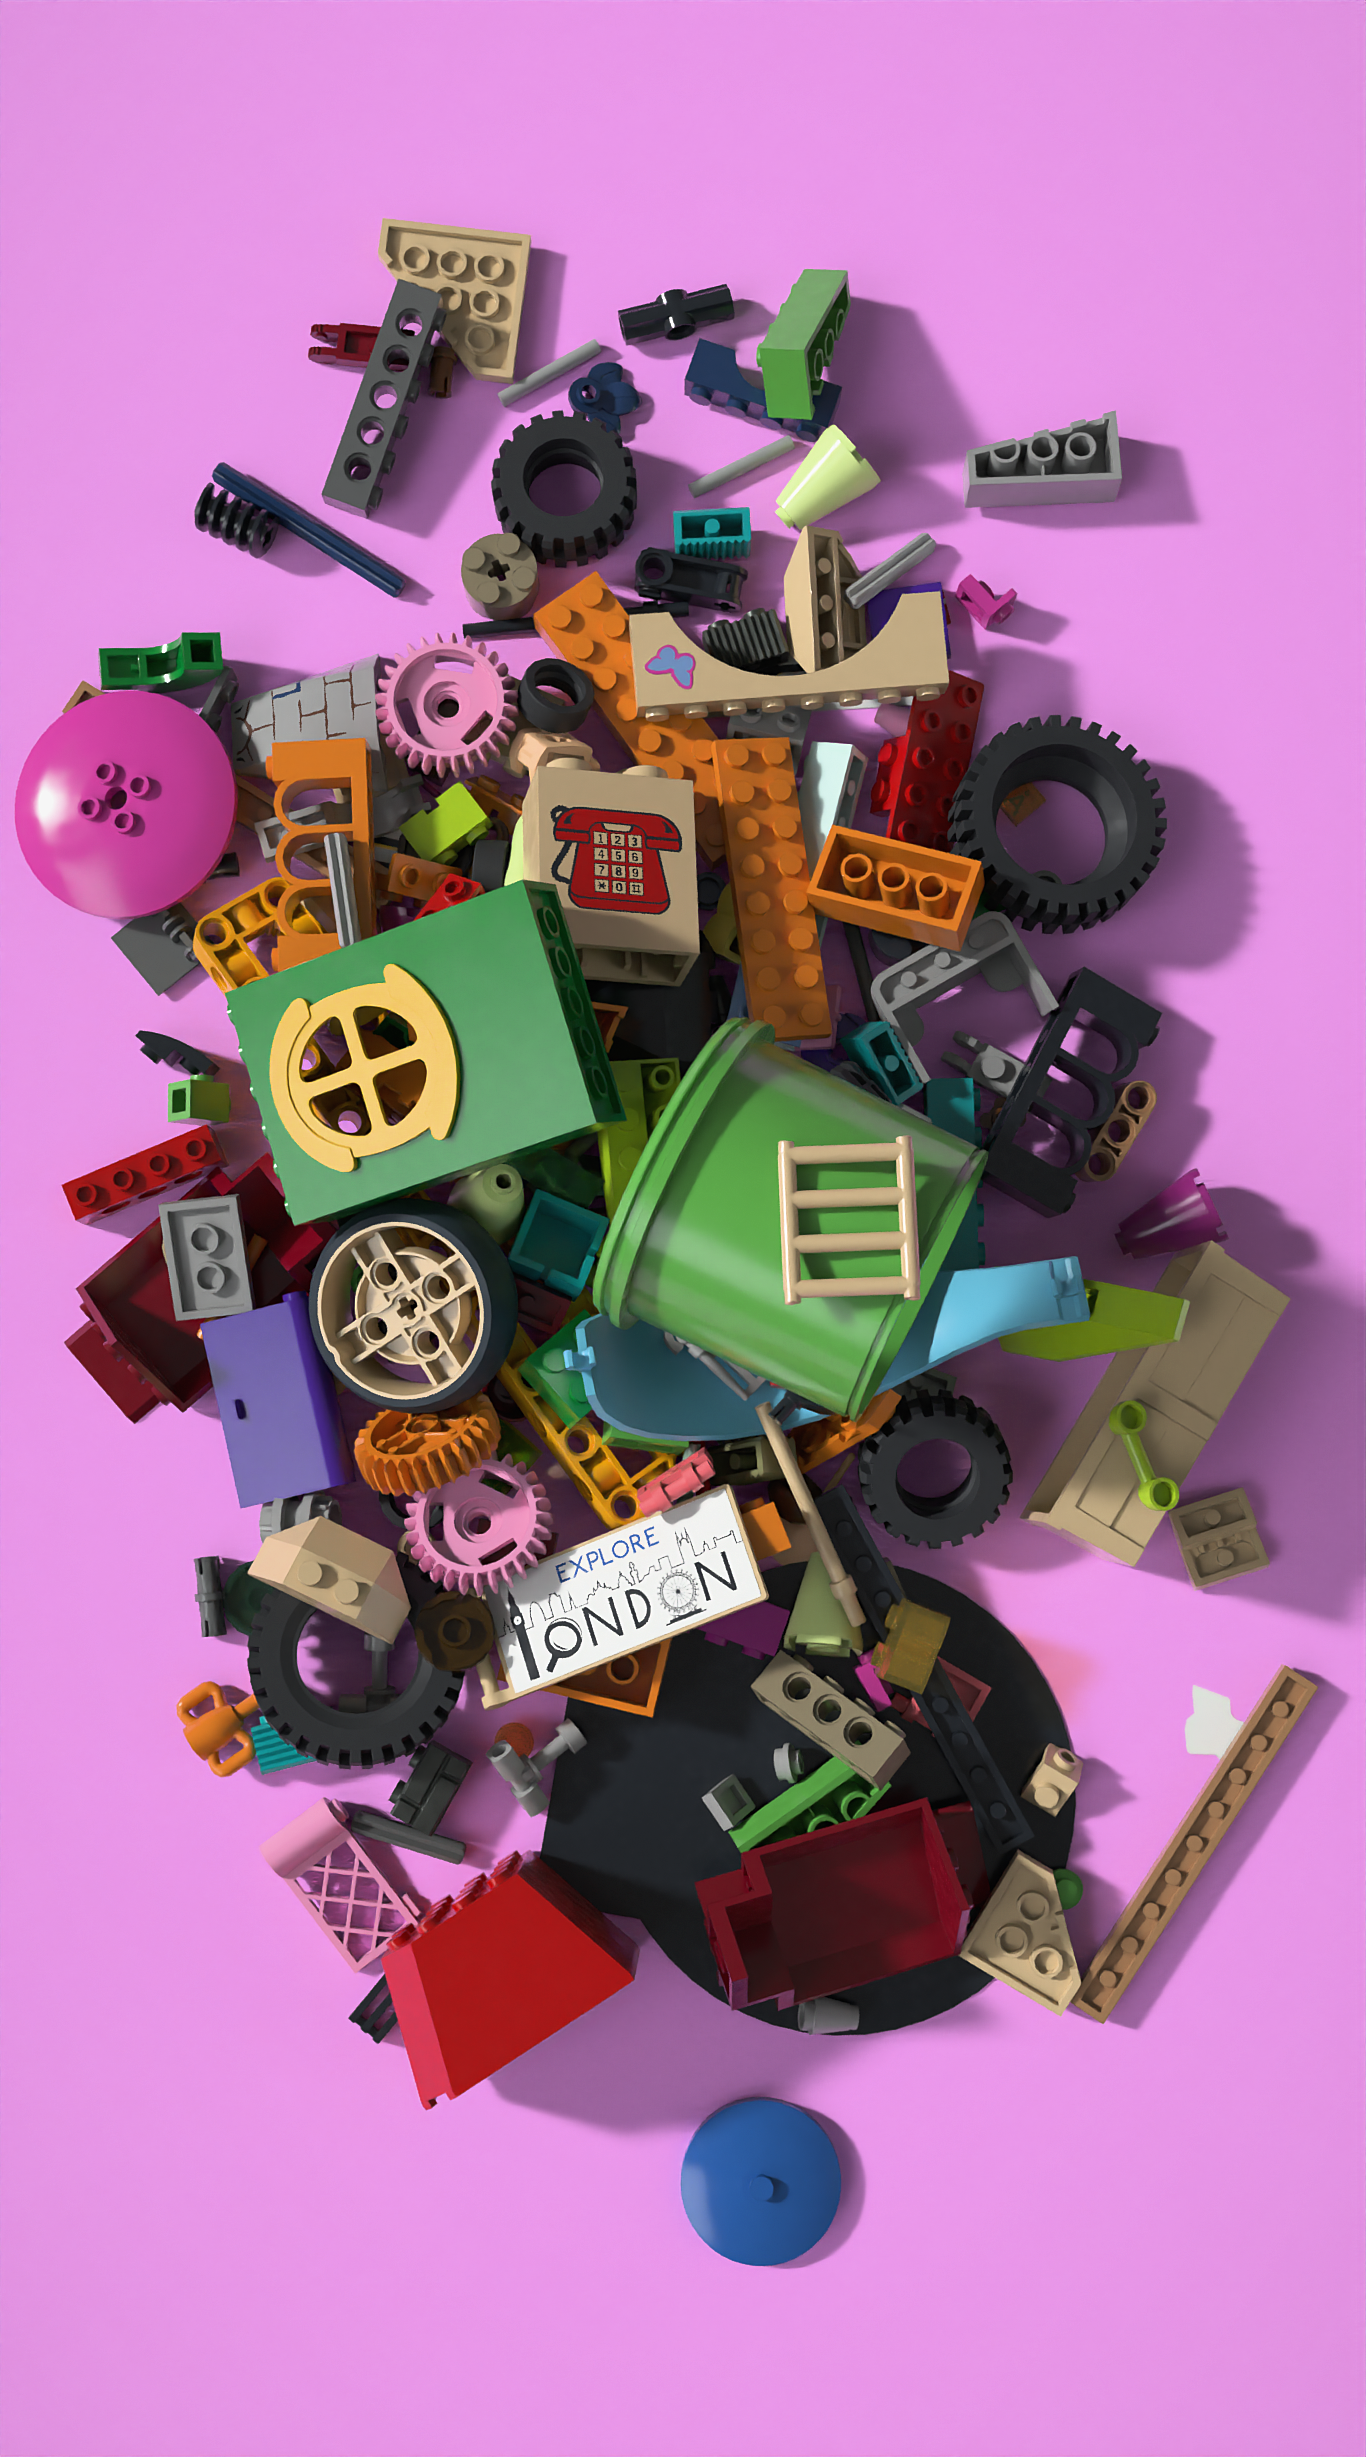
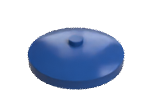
[680,2097,841,2266]

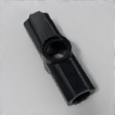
[618,284,735,346]

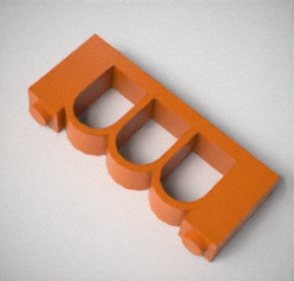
[266,738,378,972]

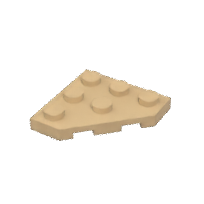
[958,1850,1082,2017]

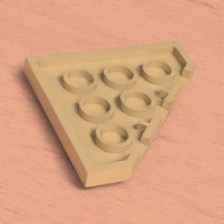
[378,218,532,384]

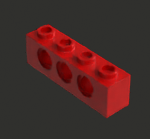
[61,1124,229,1225]

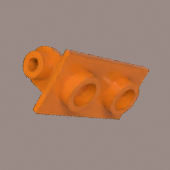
[464,775,525,836]

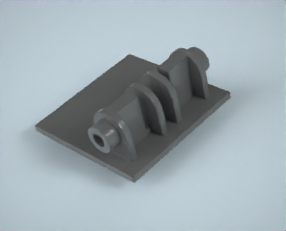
[111,902,214,996]

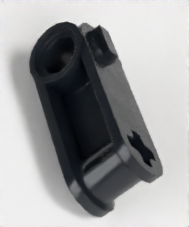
[634,547,748,613]

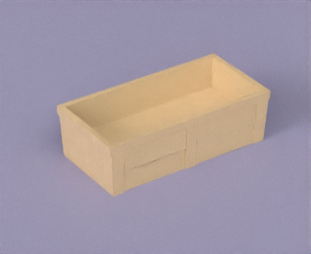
[1019,1240,1291,1567]

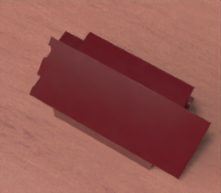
[64,1152,338,1424]
[695,1797,991,2011]

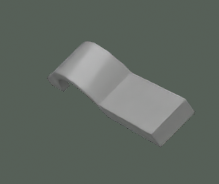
[254,774,432,863]

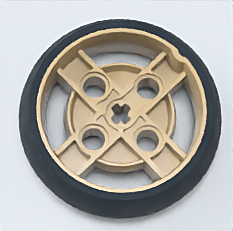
[309,1198,518,1414]

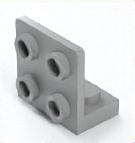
[726,705,812,775]

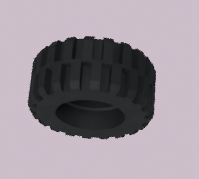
[491,410,637,568]
[857,1389,1013,1549]

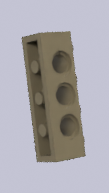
[751,1650,911,1791]

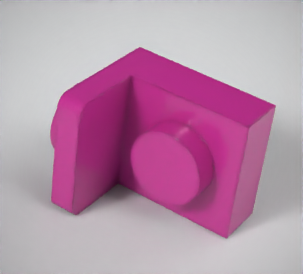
[955,574,1018,629]
[852,1646,894,1712]

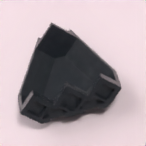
[584,930,718,1081]

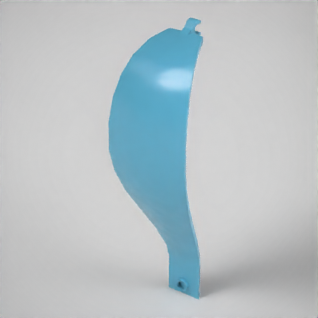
[563,1256,1090,1441]

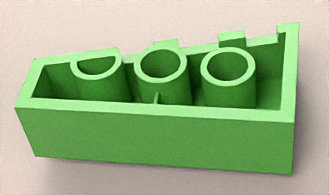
[756,269,851,420]
[728,1740,891,1853]

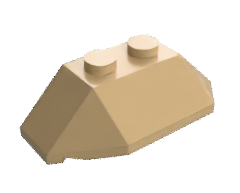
[784,525,867,673]
[248,1516,411,1645]

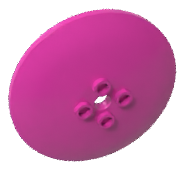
[15,691,238,919]

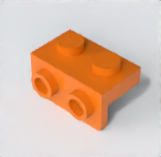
[375,853,463,909]

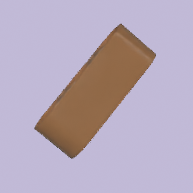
[1075,1081,1157,1182]

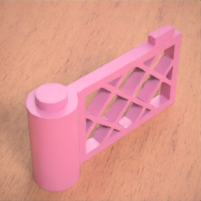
[259,1797,421,1974]

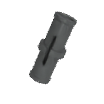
[194,1555,227,1637]

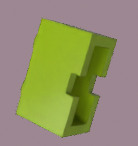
[398,781,493,866]

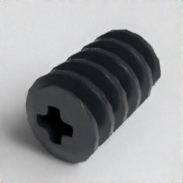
[194,482,279,559]

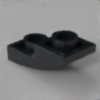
[135,1030,220,1076]

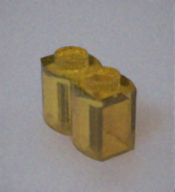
[870,1598,951,1694]

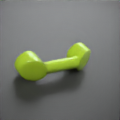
[1109,1400,1179,1511]

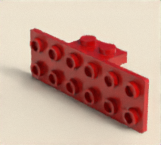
[869,669,984,853]

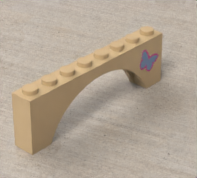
[629,591,949,722]

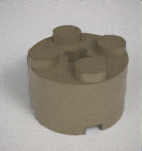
[461,533,540,621]

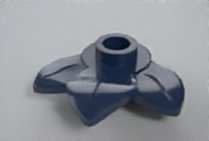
[568,362,642,434]

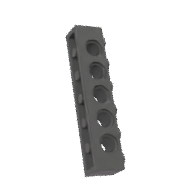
[321,278,447,519]

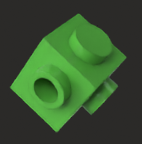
[168,1075,231,1126]

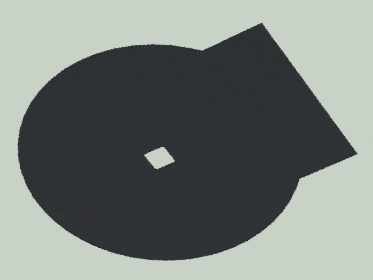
[540,1561,1076,2036]

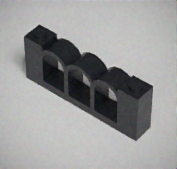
[980,966,1162,1219]

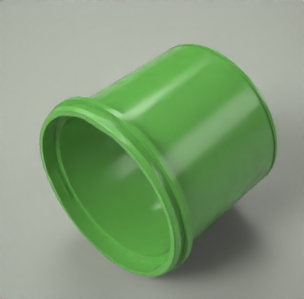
[592,1017,989,1422]

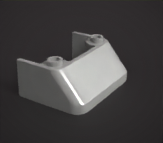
[871,911,1059,1085]

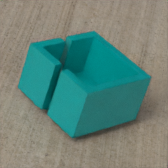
[507,1189,610,1302]

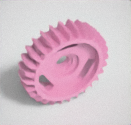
[375,632,519,778]
[404,1450,553,1596]

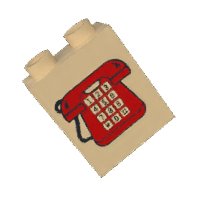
[522,758,700,986]

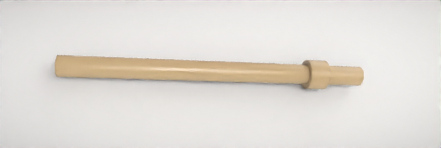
[755,1401,866,1627]

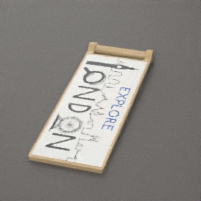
[466,1484,769,1711]

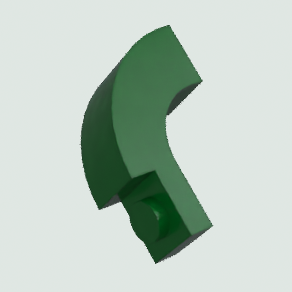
[98,632,223,694]

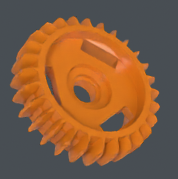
[354,1391,501,1497]

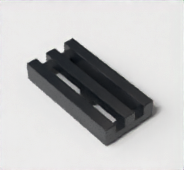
[348,1973,398,2044]

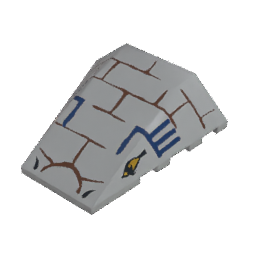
[231,653,388,792]

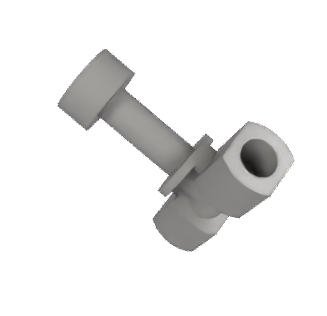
[338,1632,401,1714]
[485,1718,587,1817]

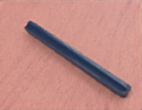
[212,462,406,598]

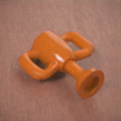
[176,1681,259,1778]

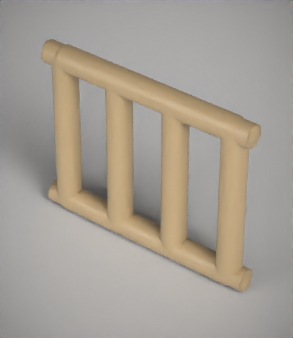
[778,1135,921,1305]

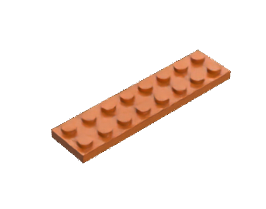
[711,737,832,1042]

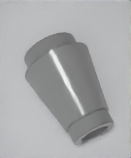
[798,1997,859,2035]

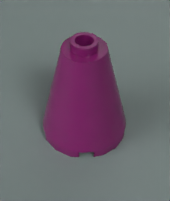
[1114,1168,1229,1259]

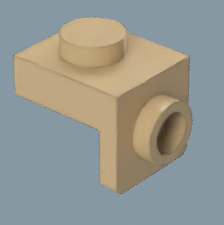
[1021,1743,1083,1817]

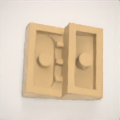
[1168,1487,1270,1591]

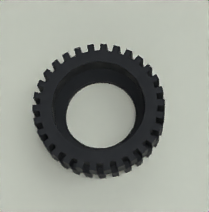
[947,715,1167,935]
[247,1547,465,1770]

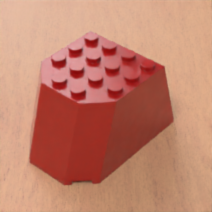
[381,1849,640,2111]

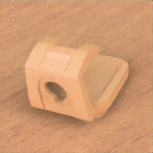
[509,727,600,783]

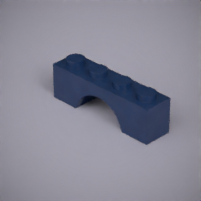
[684,338,842,442]

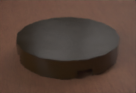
[414,1590,495,1673]

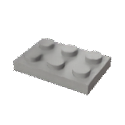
[158,1194,256,1321]

